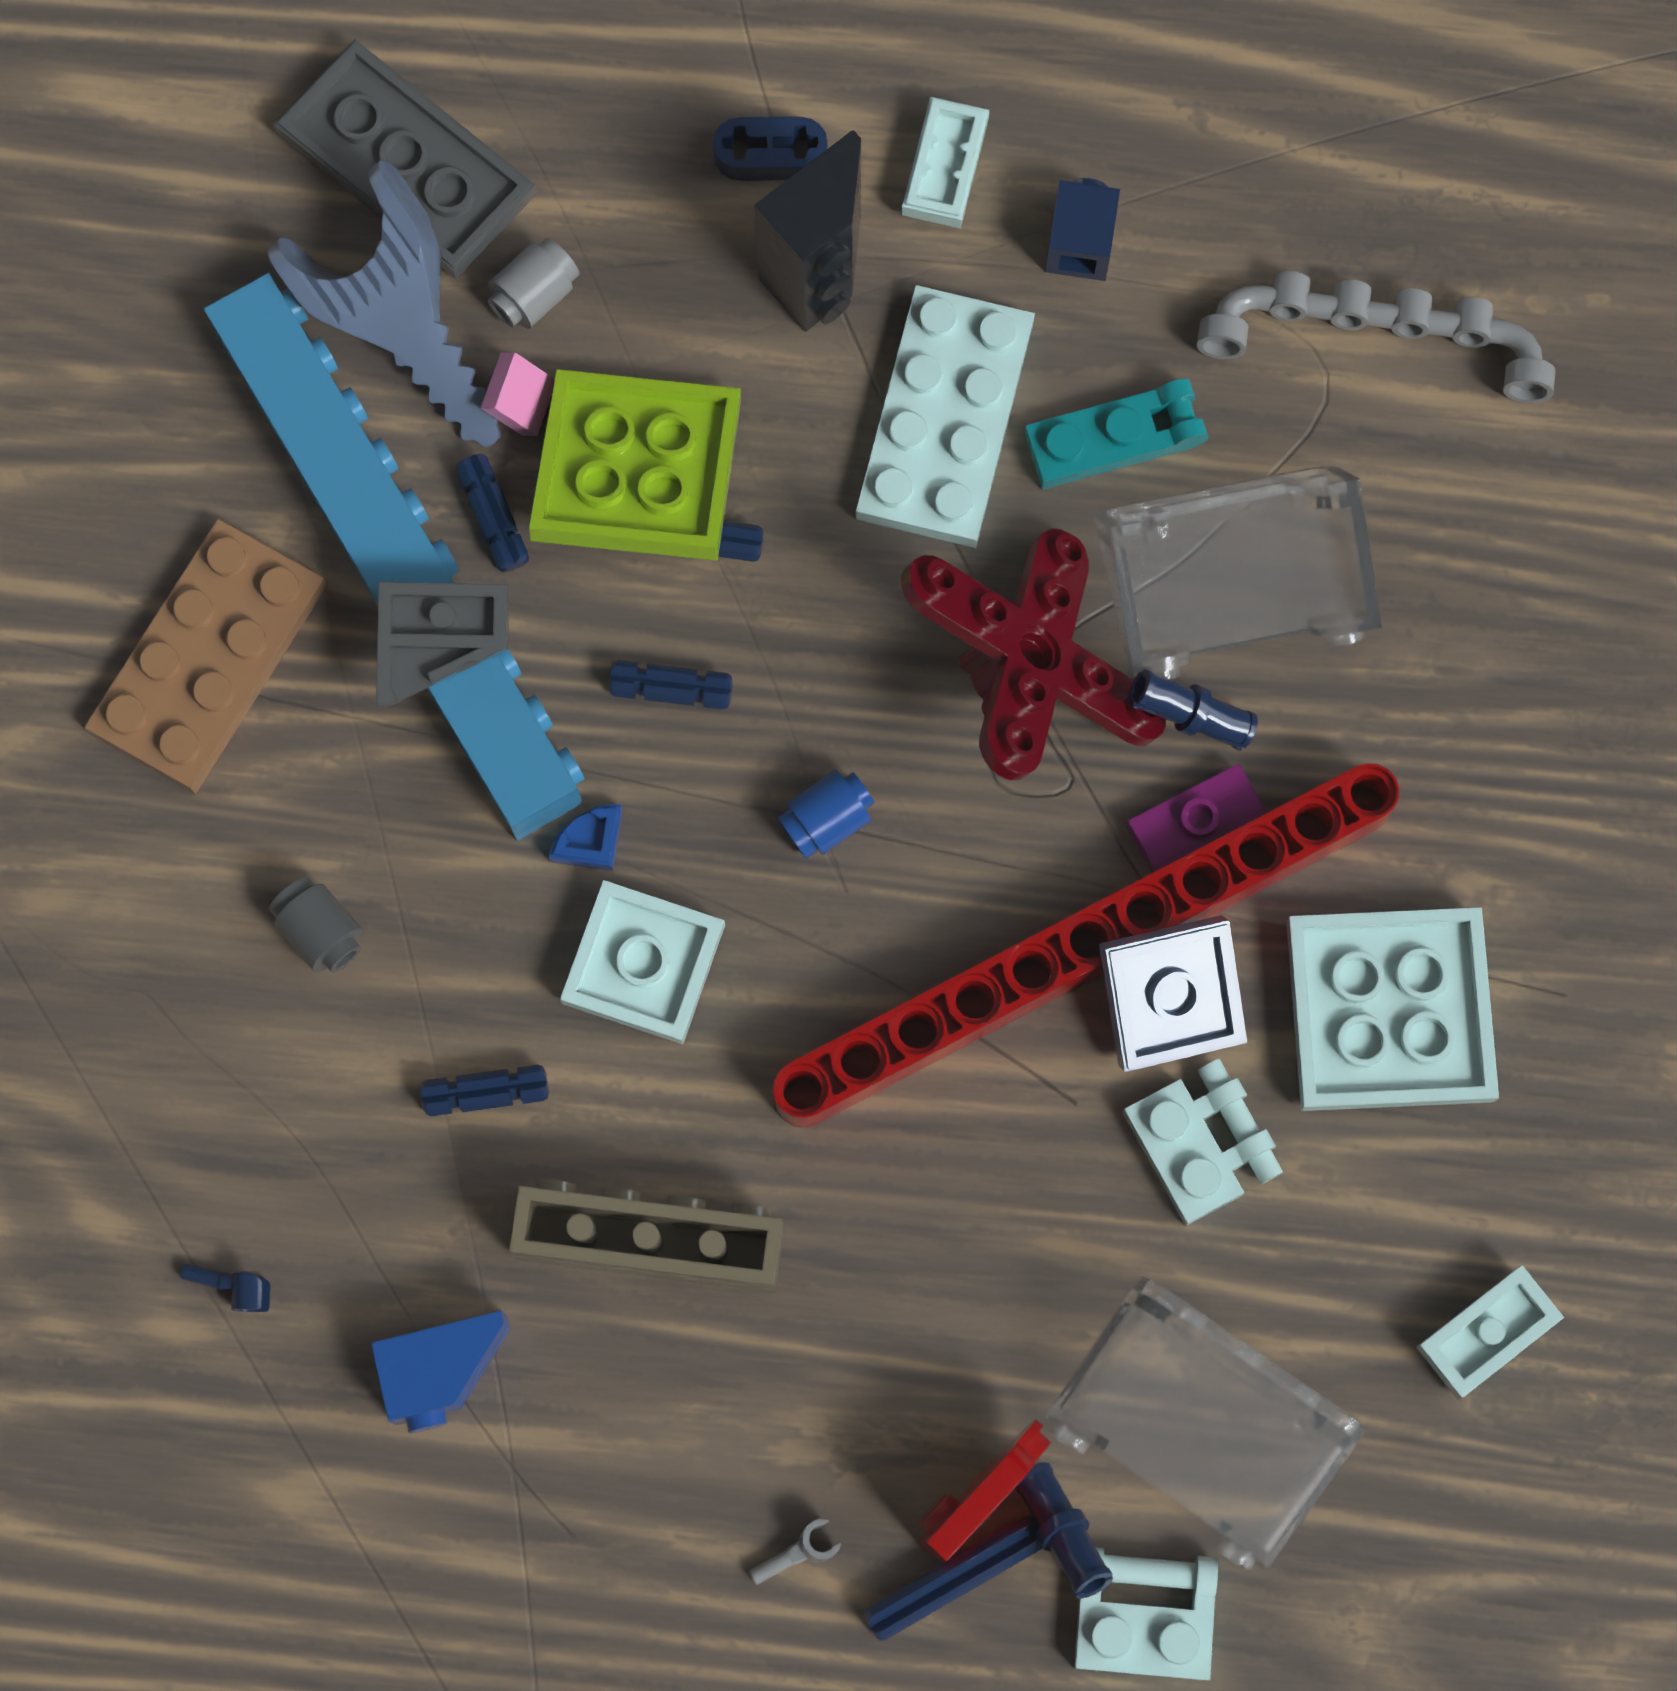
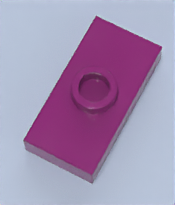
[1126,763,1267,873]

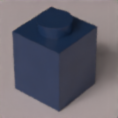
[1045,178,1120,281]

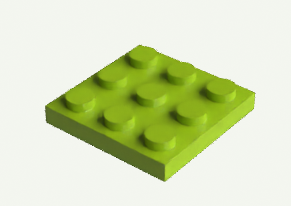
[529,369,741,561]

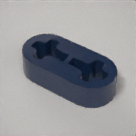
[712,117,828,181]

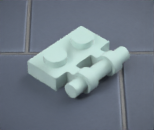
[1122,1059,1283,1226]

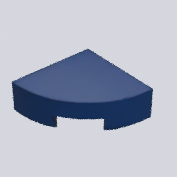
[549,804,623,871]

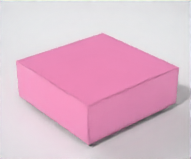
[481,352,555,436]

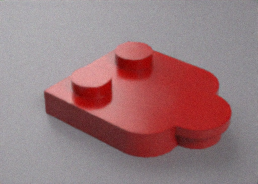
[917,1419,1051,1562]

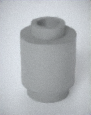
[488,238,579,329]

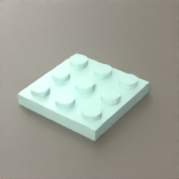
[1286,907,1499,1111]

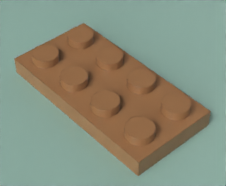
[84,519,328,794]

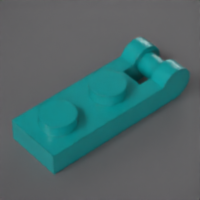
[1024,379,1209,490]

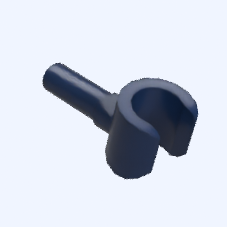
[181,1263,271,1312]

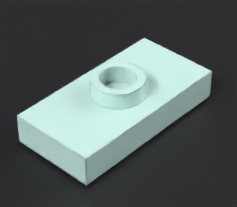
[902,97,989,229]

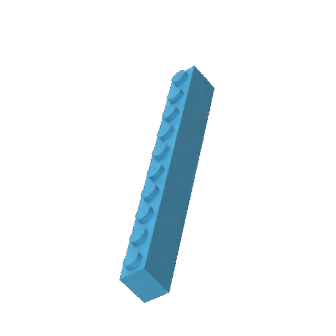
[204,273,585,841]

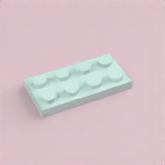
[856,285,1035,548]

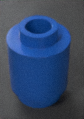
[777,769,875,859]

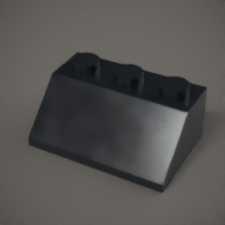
[754,130,861,332]

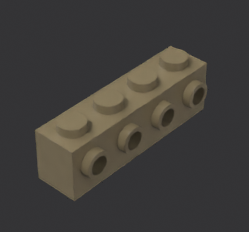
[509,1179,784,1293]

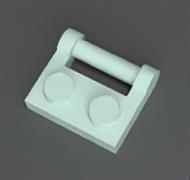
[1074,1547,1218,1681]

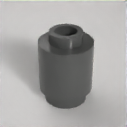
[269,876,363,973]

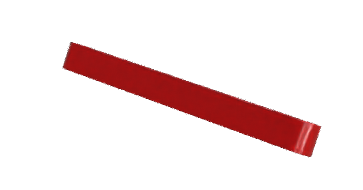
[773,763,1400,1128]

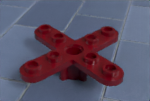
[901,528,1166,781]

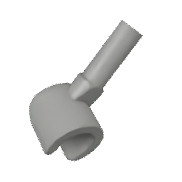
[749,1519,841,1585]

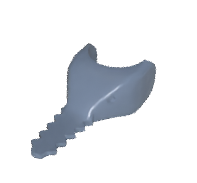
[267,161,501,448]

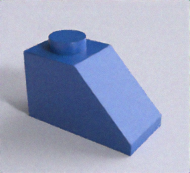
[371,1310,510,1433]

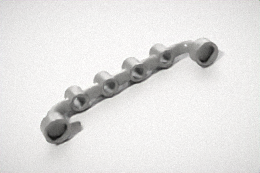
[1197,271,1556,403]

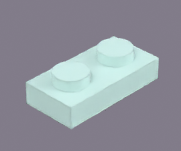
[1416,1265,1564,1400]

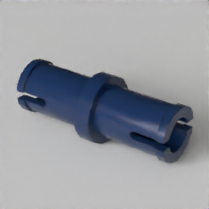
[1128,669,1258,751]
[1015,1462,1113,1599]

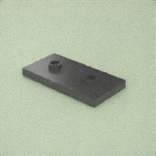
[273,39,537,280]

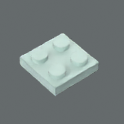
[560,880,725,1045]

